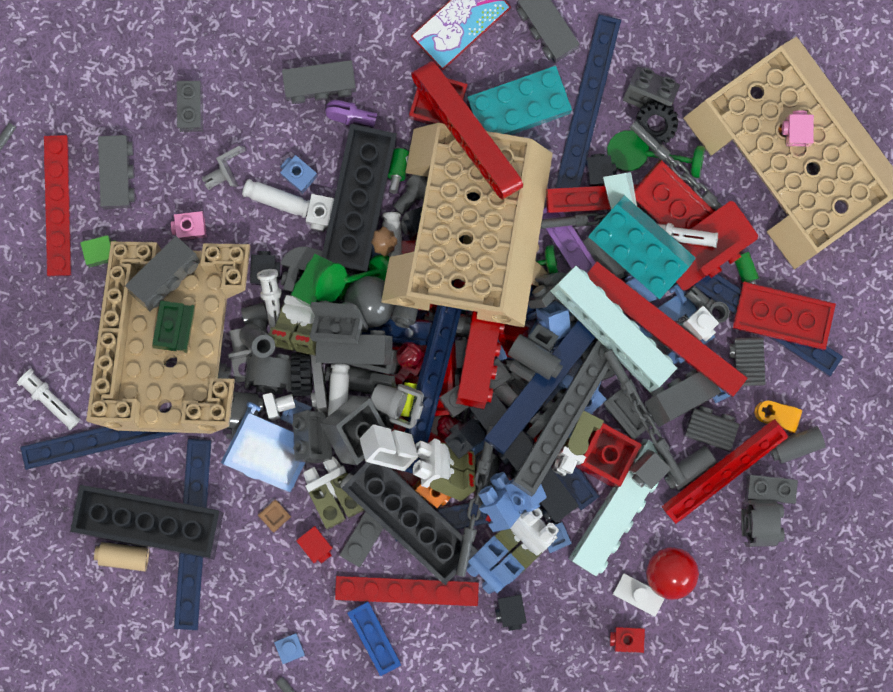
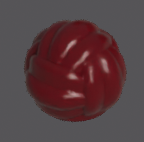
[396,342,421,367]
[437,415,461,440]

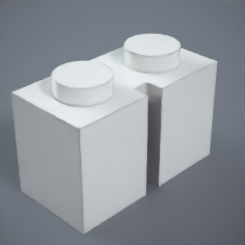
[360,424,418,471]

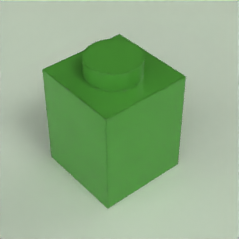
[80,235,116,268]

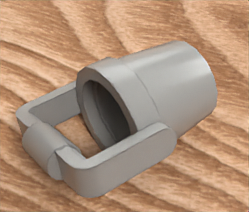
[371,384,424,429]

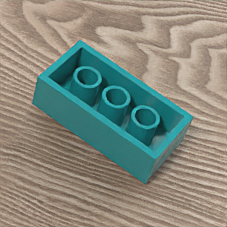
[467,66,572,135]
[588,195,696,299]

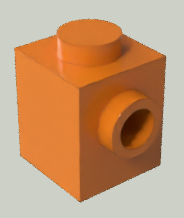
[413,478,451,508]

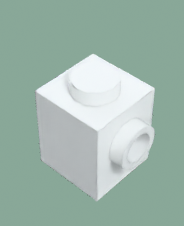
[306,194,334,232]
[680,306,719,342]

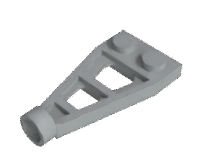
[311,355,329,413]

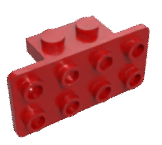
[676,201,758,291]

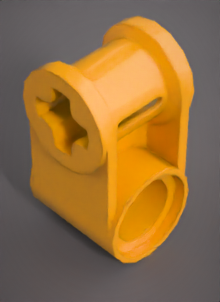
[754,401,803,433]

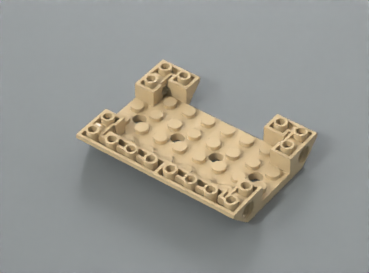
[683,36,893,270]
[381,123,553,327]
[86,241,250,434]

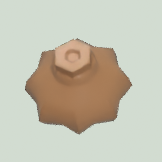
[371,226,397,256]

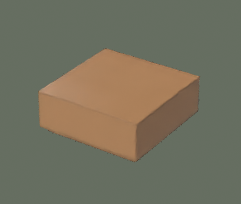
[258,499,291,533]

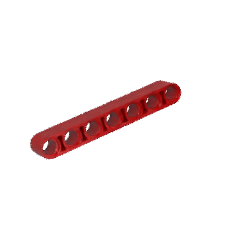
[411,61,523,200]

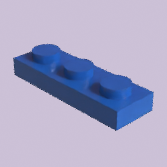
[347,601,401,677]

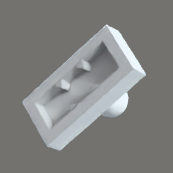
[263,393,296,421]
[613,573,664,617]

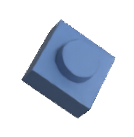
[274,633,305,664]

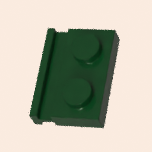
[152,300,195,353]

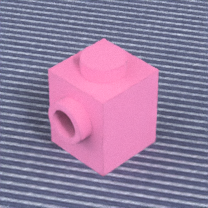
[782,111,814,147]
[171,211,207,240]

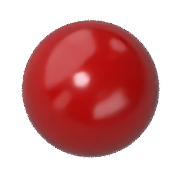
[646,547,699,600]

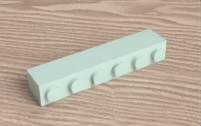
[550,266,677,393]
[568,439,664,576]

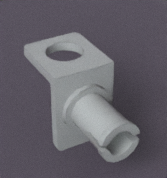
[202,146,246,190]
[228,328,252,383]

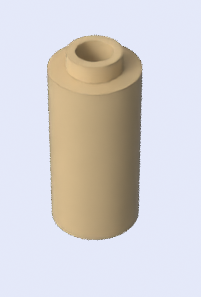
[94,542,149,572]

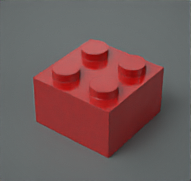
[575,423,642,488]

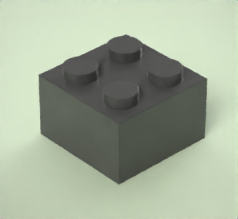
[320,396,386,465]

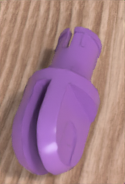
[325,100,377,128]

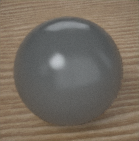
[344,276,394,328]

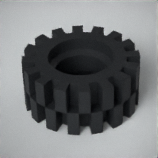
[636,100,678,145]
[291,353,312,396]

